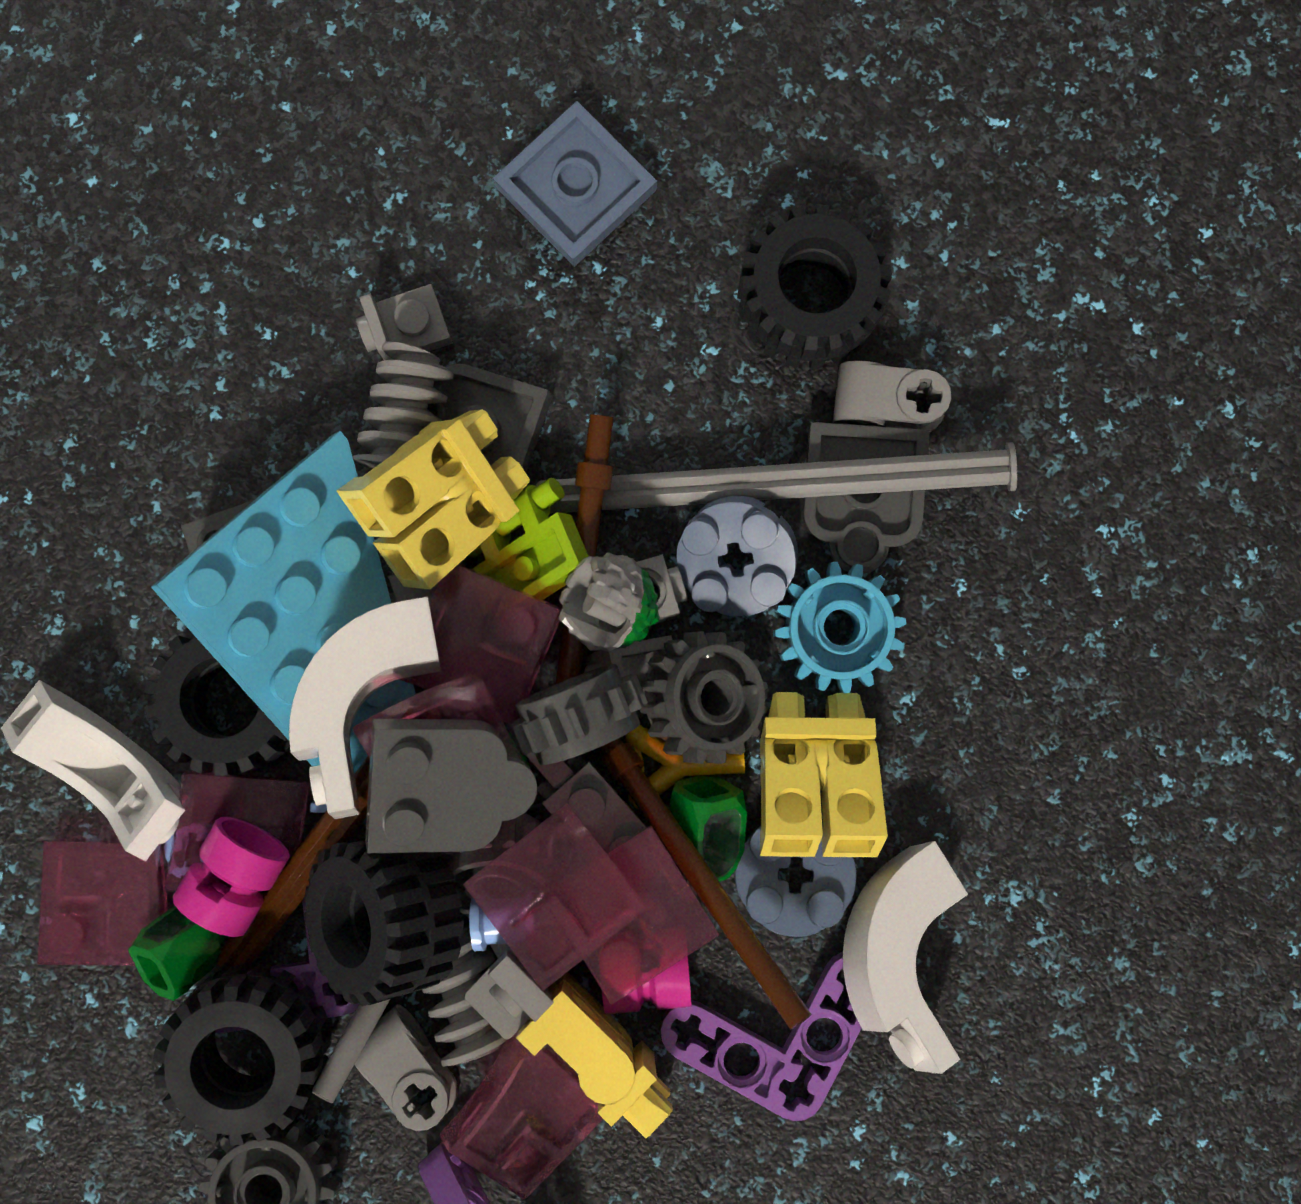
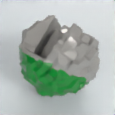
[559,553,660,653]

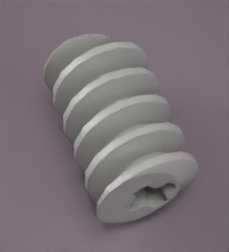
[352,341,454,469]
[422,925,508,1067]

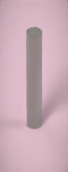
[312,999,390,1103]

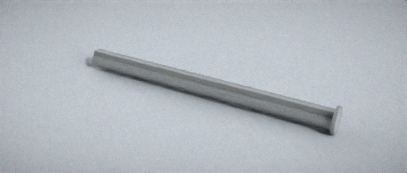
[536,442,1017,514]

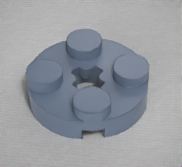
[676,495,798,616]
[734,821,856,937]

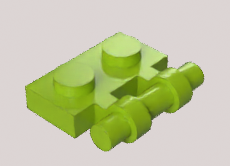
[468,478,589,625]

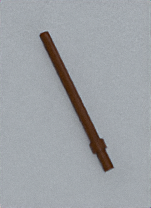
[556,414,614,761]
[598,738,812,1030]

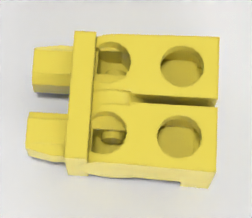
[336,409,530,590]
[760,692,888,857]
[516,970,673,1138]

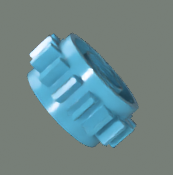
[773,562,907,693]

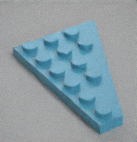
[151,431,416,826]

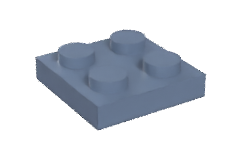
[493,101,657,267]

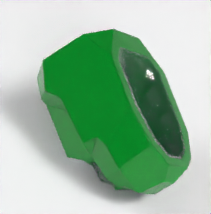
[669,776,747,882]
[128,906,228,1001]

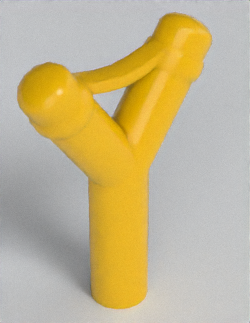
[625,725,745,810]

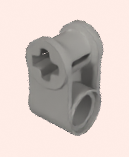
[833,361,951,432]
[354,1004,458,1131]

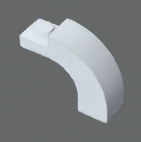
[289,597,441,819]
[1,680,188,861]
[843,841,968,1074]

